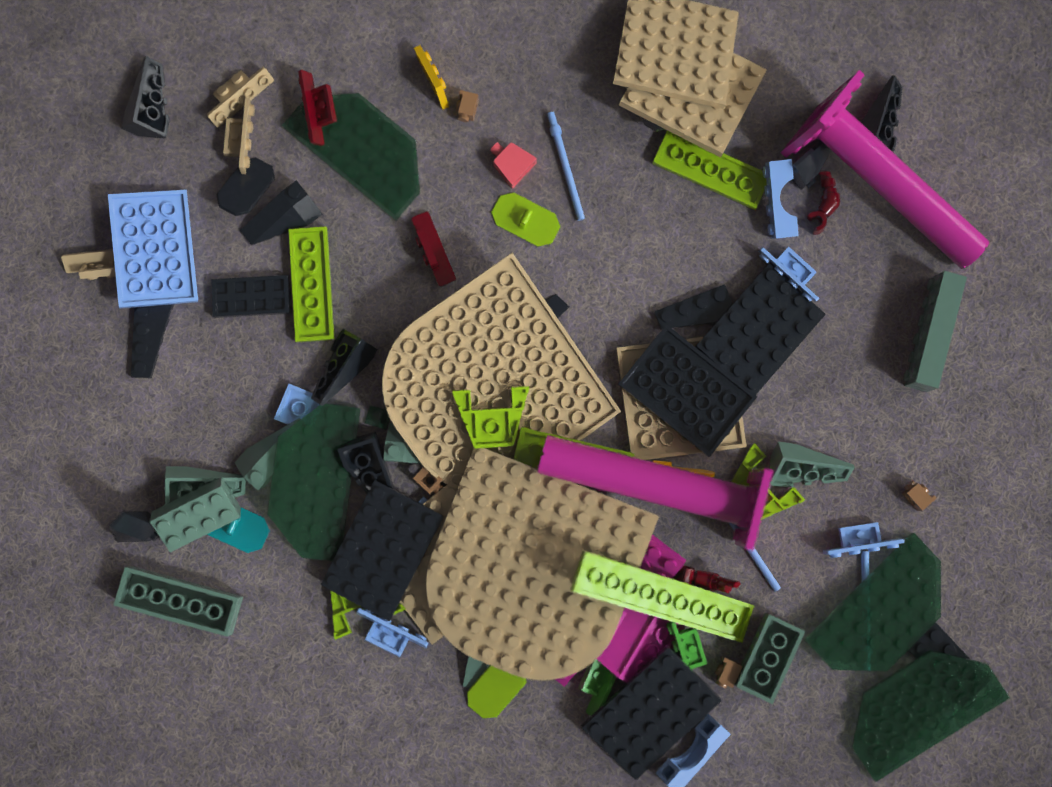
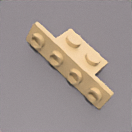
[207,67,274,128]
[223,98,255,174]
[61,249,116,280]

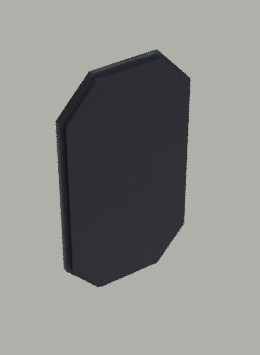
[216,157,275,216]

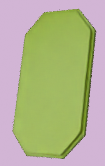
[492,193,560,247]
[467,665,526,718]

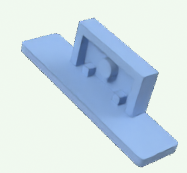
[758,247,819,302]
[823,522,904,558]
[357,608,428,658]

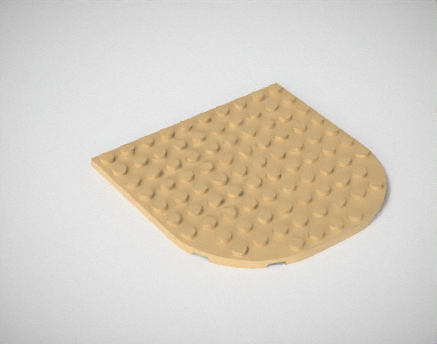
[382,253,621,489]
[426,448,659,680]

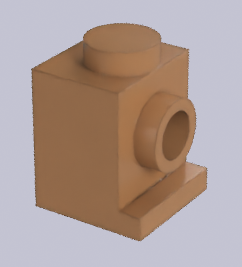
[456,90,479,122]
[413,467,444,494]
[902,480,937,511]
[715,656,743,689]

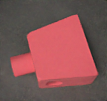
[490,142,537,189]

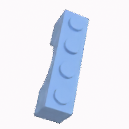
[763,159,799,239]
[656,714,730,787]

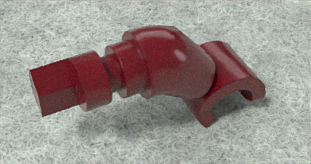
[807,171,840,235]
[672,565,741,593]

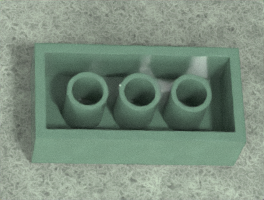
[150,477,241,552]
[734,613,805,704]

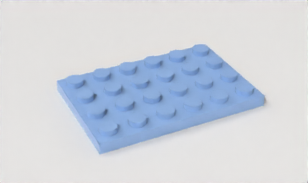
[108,190,198,308]

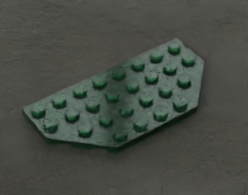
[282,93,420,221]
[267,404,360,561]
[804,533,941,671]
[852,650,1010,782]

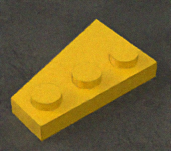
[414,45,449,110]

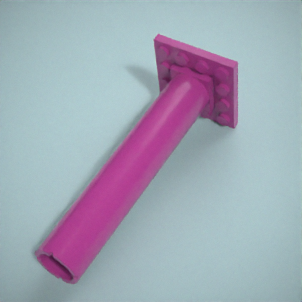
[781,70,989,269]
[538,435,773,551]

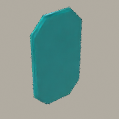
[207,507,270,553]

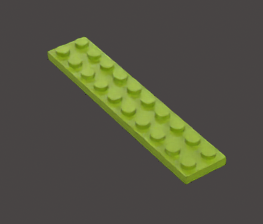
[570,551,754,643]

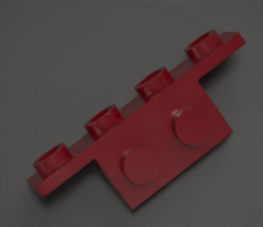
[298,69,337,146]
[411,211,456,287]

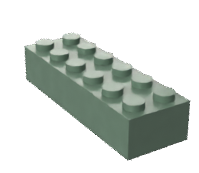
[903,271,967,392]
[114,566,244,636]

